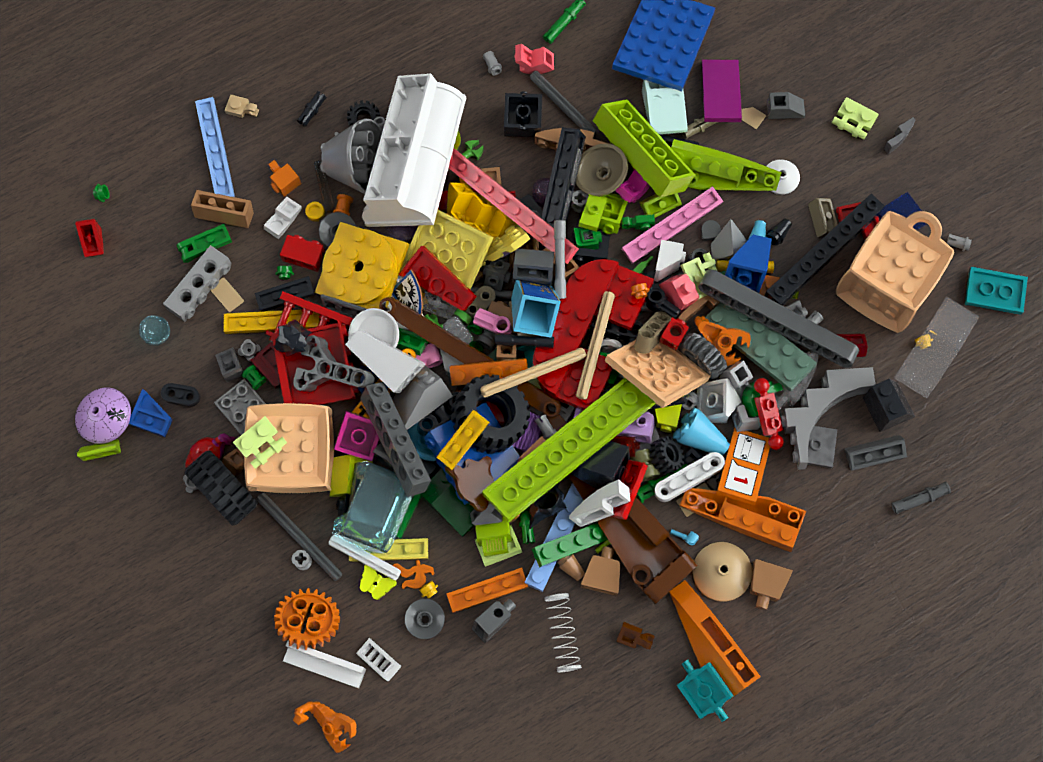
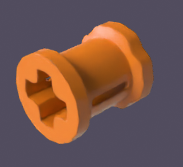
[333,194,354,216]

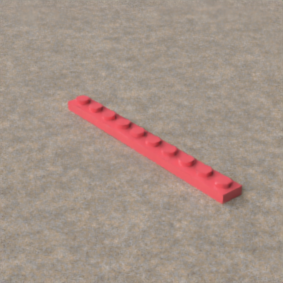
[448,148,579,264]

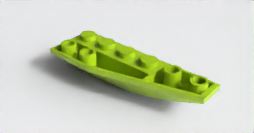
[671,139,781,191]

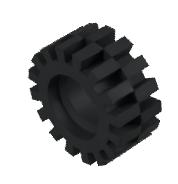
[347,100,380,127]
[649,436,684,474]

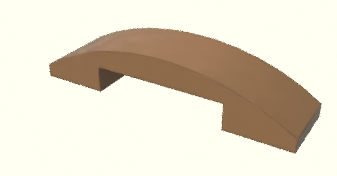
[670,295,720,336]

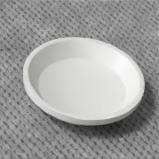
[348,308,399,348]

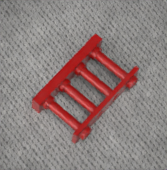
[265,291,353,341]

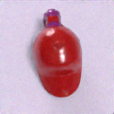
[185,433,235,468]

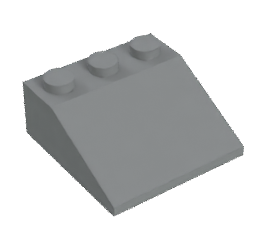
[392,366,453,430]

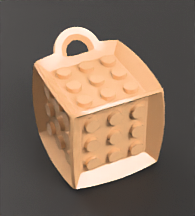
[836,211,954,333]
[244,403,334,493]

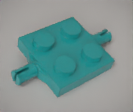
[677,660,734,722]

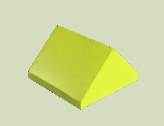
[330,455,372,497]

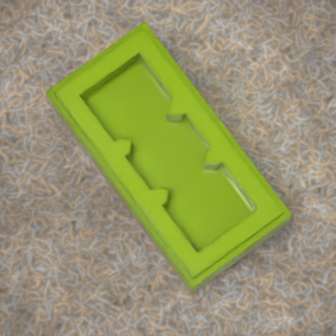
[579,194,607,232]

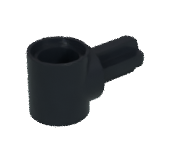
[646,287,681,319]

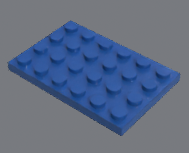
[612,0,715,92]

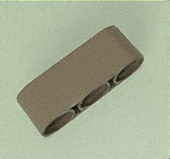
[634,311,672,354]

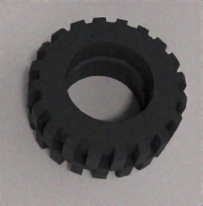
[451,374,530,454]
[184,450,257,526]

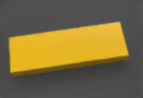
[436,410,490,470]

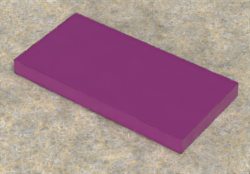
[702,59,742,122]

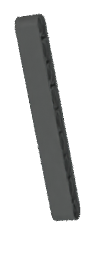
[698,269,859,368]

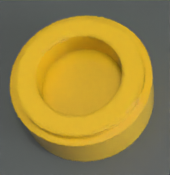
[305,202,325,221]

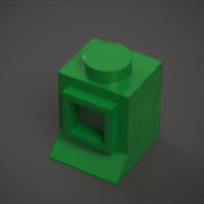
[573,227,602,250]

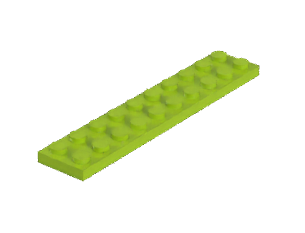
[482,378,656,522]

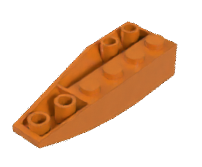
[680,488,806,552]
[669,580,761,703]

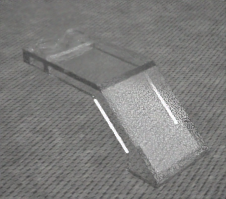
[894,296,979,398]

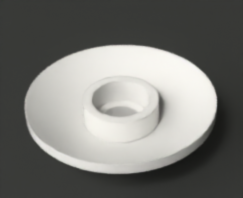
[766,160,800,195]

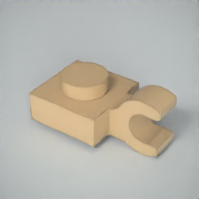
[224,95,259,118]

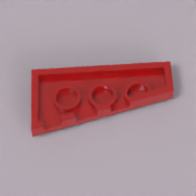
[399,246,477,311]

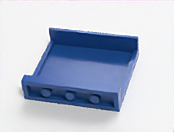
[424,402,520,505]

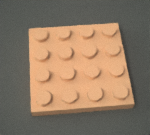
[605,340,710,408]

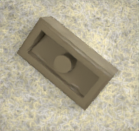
[808,198,838,237]

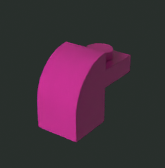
[615,169,650,203]

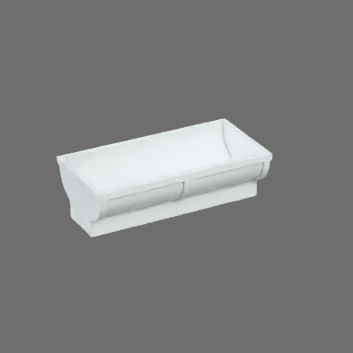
[362,74,466,227]

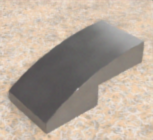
[884,117,915,154]

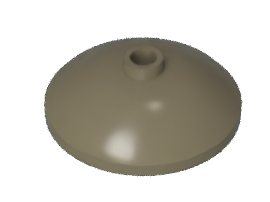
[576,144,628,196]

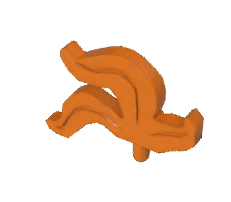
[393,560,435,589]

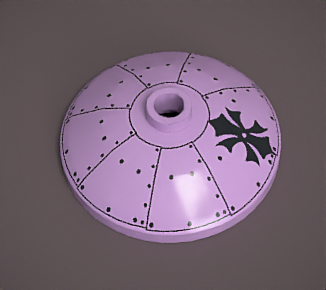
[75,388,131,444]

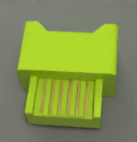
[475,517,512,557]

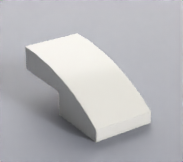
[264,197,302,239]

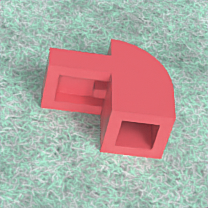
[514,44,554,74]

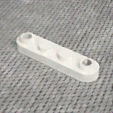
[654,452,725,502]

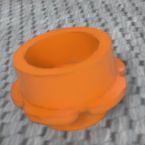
[631,283,650,299]

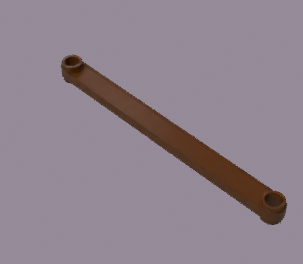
[379,297,561,417]

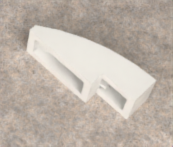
[569,479,630,527]

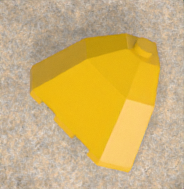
[447,183,517,239]

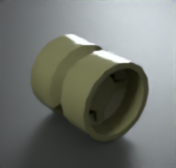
[630,449,660,483]

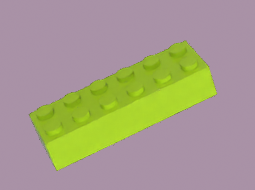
[593,100,695,197]

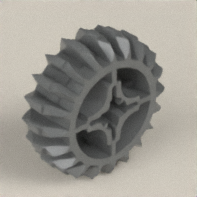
[679,333,727,379]

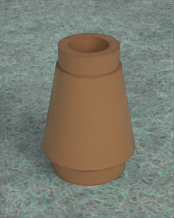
[557,555,585,581]

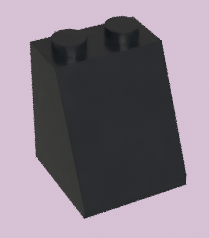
[863,378,915,432]
[571,441,630,490]

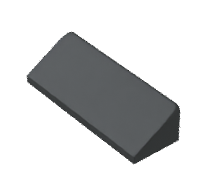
[320,294,367,319]
[844,435,907,471]

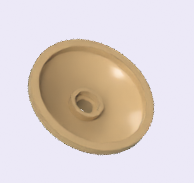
[692,542,752,602]

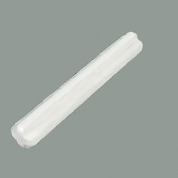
[329,535,401,580]

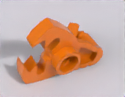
[695,316,751,366]
[293,701,356,753]

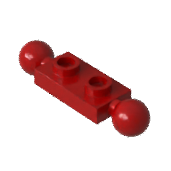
[754,378,784,450]

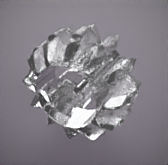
[443,316,473,344]

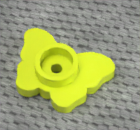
[360,565,397,600]

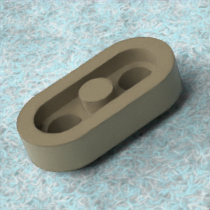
[465,286,496,319]

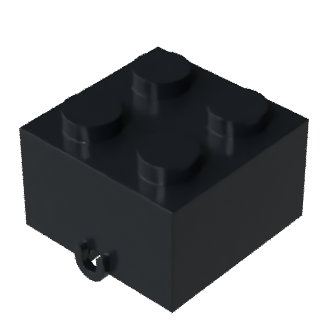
[504,91,542,137]

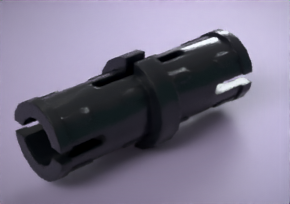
[297,91,327,127]

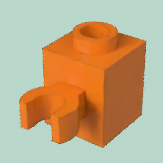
[268,160,301,197]

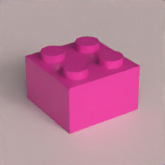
[334,411,379,461]

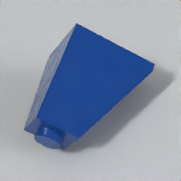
[725,234,772,293]

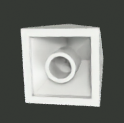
[697,378,742,423]

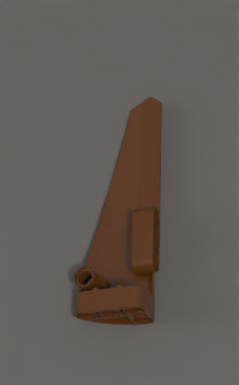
[543,414,698,604]

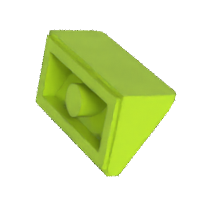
[639,193,682,218]
[77,439,121,461]

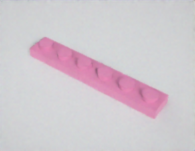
[621,187,723,264]

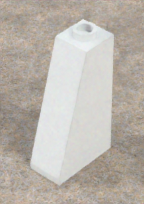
[345,330,426,393]

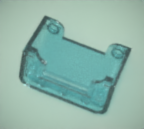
[332,461,412,554]

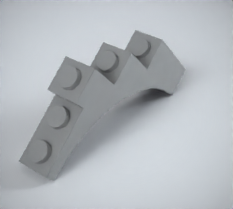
[780,367,875,470]

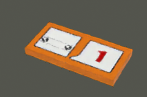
[716,428,770,506]

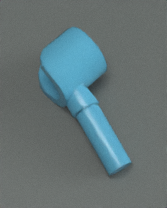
[670,529,699,546]

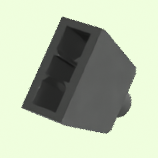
[472,598,516,644]

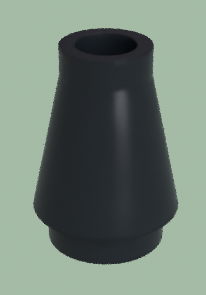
[766,218,792,246]

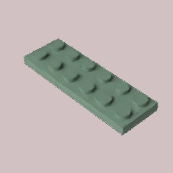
[705,302,817,392]

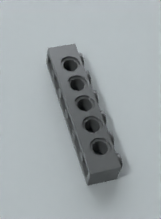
[361,382,431,497]

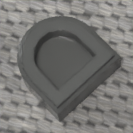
[701,220,721,241]

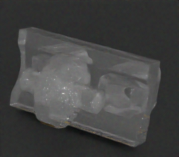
[423,291,457,321]

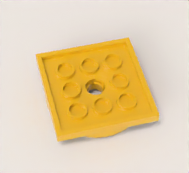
[314,222,410,309]

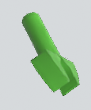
[462,140,484,160]

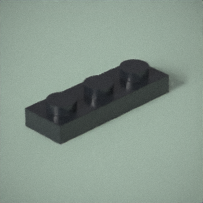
[254,276,315,312]

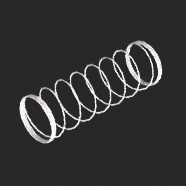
[544,593,582,672]

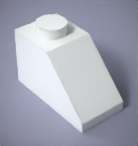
[654,240,686,282]

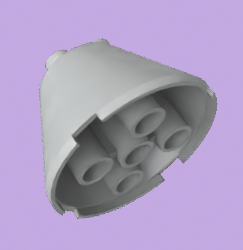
[320,119,382,194]

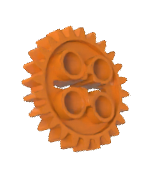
[274,588,340,650]

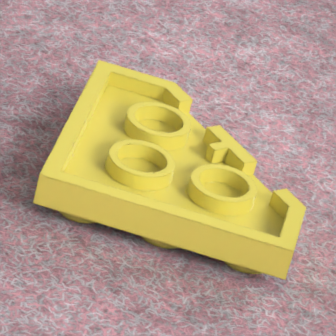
[481,225,530,267]

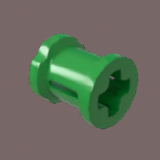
[241,365,267,390]

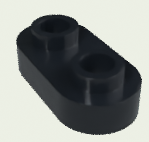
[161,383,200,407]

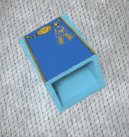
[511,280,561,338]

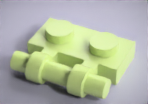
[832,97,879,140]
[680,252,717,299]
[233,416,287,469]

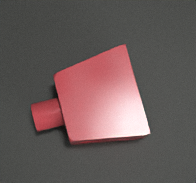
[659,274,699,314]

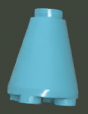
[673,407,730,456]

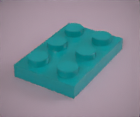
[965,267,1028,315]

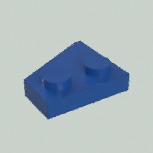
[129,389,172,437]

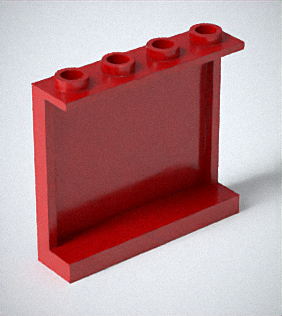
[271,320,359,405]

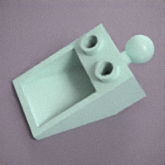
[642,79,688,134]

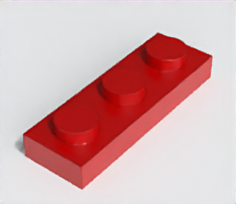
[611,460,648,520]

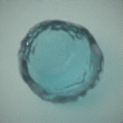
[139,315,170,346]

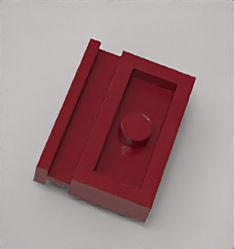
[250,342,280,389]

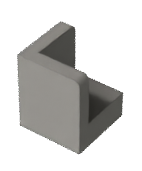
[731,405,761,432]

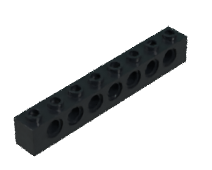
[764,193,885,306]

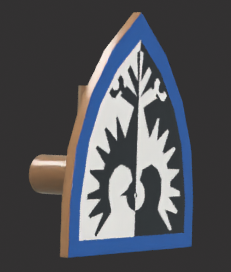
[392,270,425,315]

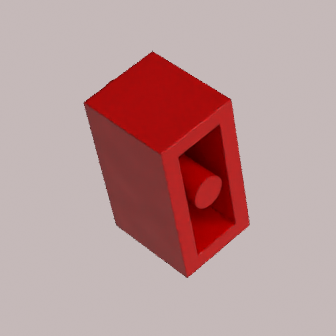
[280,235,325,272]

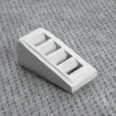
[356,638,401,681]

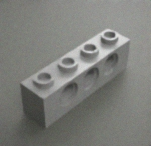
[163,245,231,322]

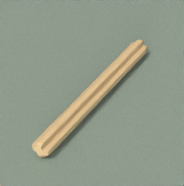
[576,291,615,400]
[480,348,586,397]

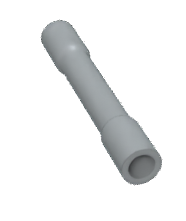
[554,220,566,299]

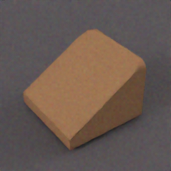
[222,448,244,476]

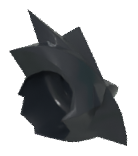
[273,320,312,357]
[528,482,567,529]

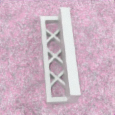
[283,640,366,688]

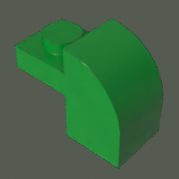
[742,381,783,417]

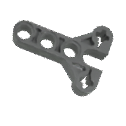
[293,335,374,392]

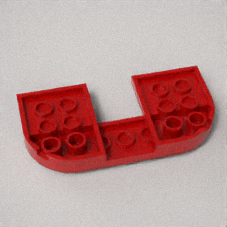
[533,259,654,411]

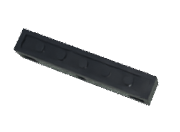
[541,127,586,228]

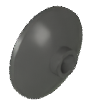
[319,212,356,247]
[405,599,445,639]

